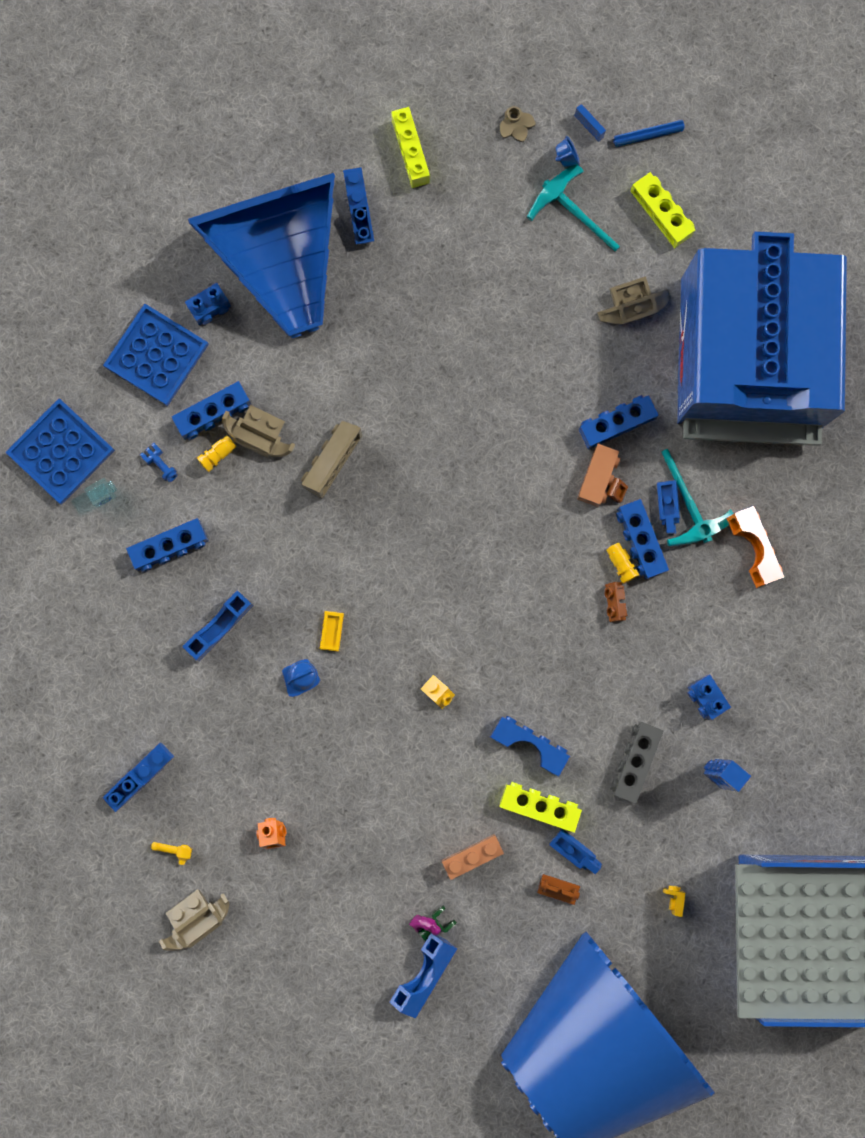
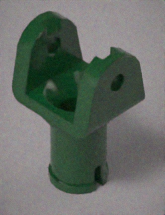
[418,905,457,942]

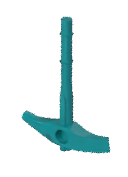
[527,164,620,252]
[661,449,734,547]

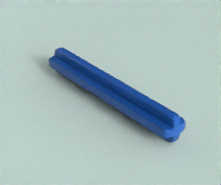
[613,120,685,147]

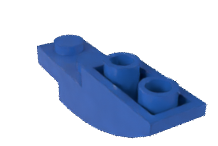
[343,167,374,245]
[102,742,174,812]

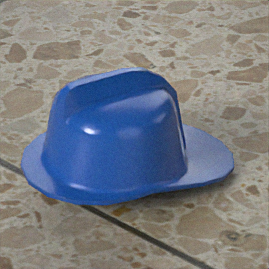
[555,136,580,167]
[282,659,320,697]

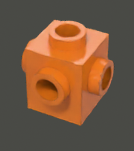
[256,818,287,850]

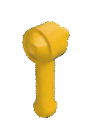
[151,842,192,865]

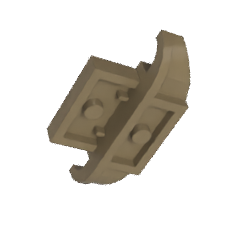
[597,276,670,324]
[222,405,295,458]
[159,889,229,951]

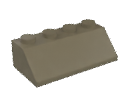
[301,421,362,499]

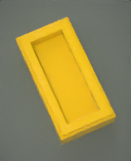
[320,611,344,652]

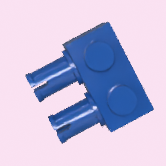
[185,283,231,325]
[687,674,731,720]

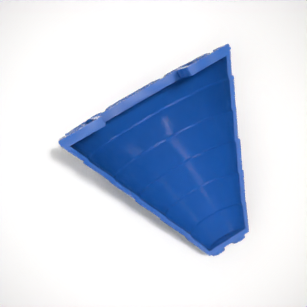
[188,173,335,338]

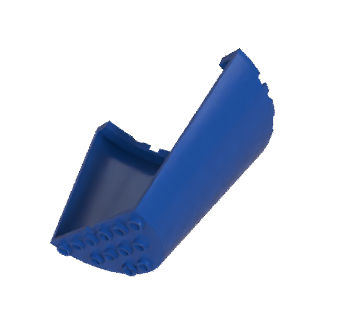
[501,932,715,1138]

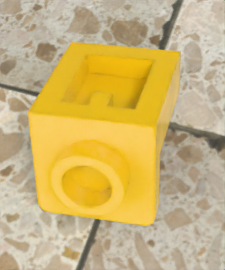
[663,885,686,917]

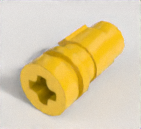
[196,435,237,472]
[606,543,640,584]

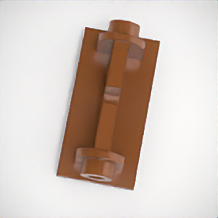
[605,582,628,622]
[537,874,580,905]

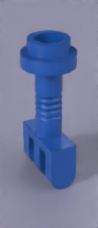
[140,443,177,482]

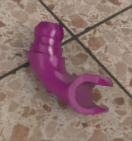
[409,915,441,936]

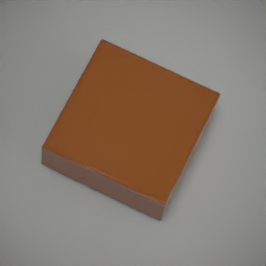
[607,477,628,503]

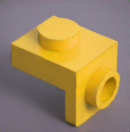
[421,675,455,709]

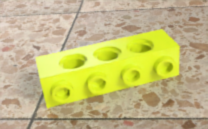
[391,107,430,188]
[630,172,695,248]
[499,782,582,833]

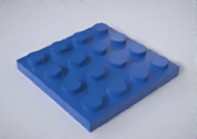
[103,304,209,406]
[5,398,115,505]

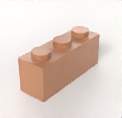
[577,444,620,507]
[442,834,504,880]

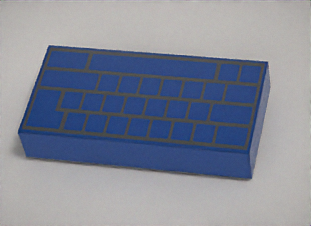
[574,104,606,142]

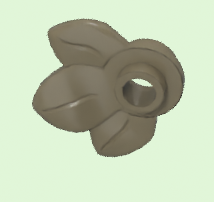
[500,106,536,142]

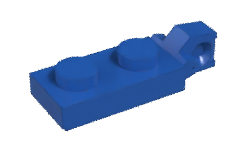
[657,480,680,535]
[549,829,602,875]

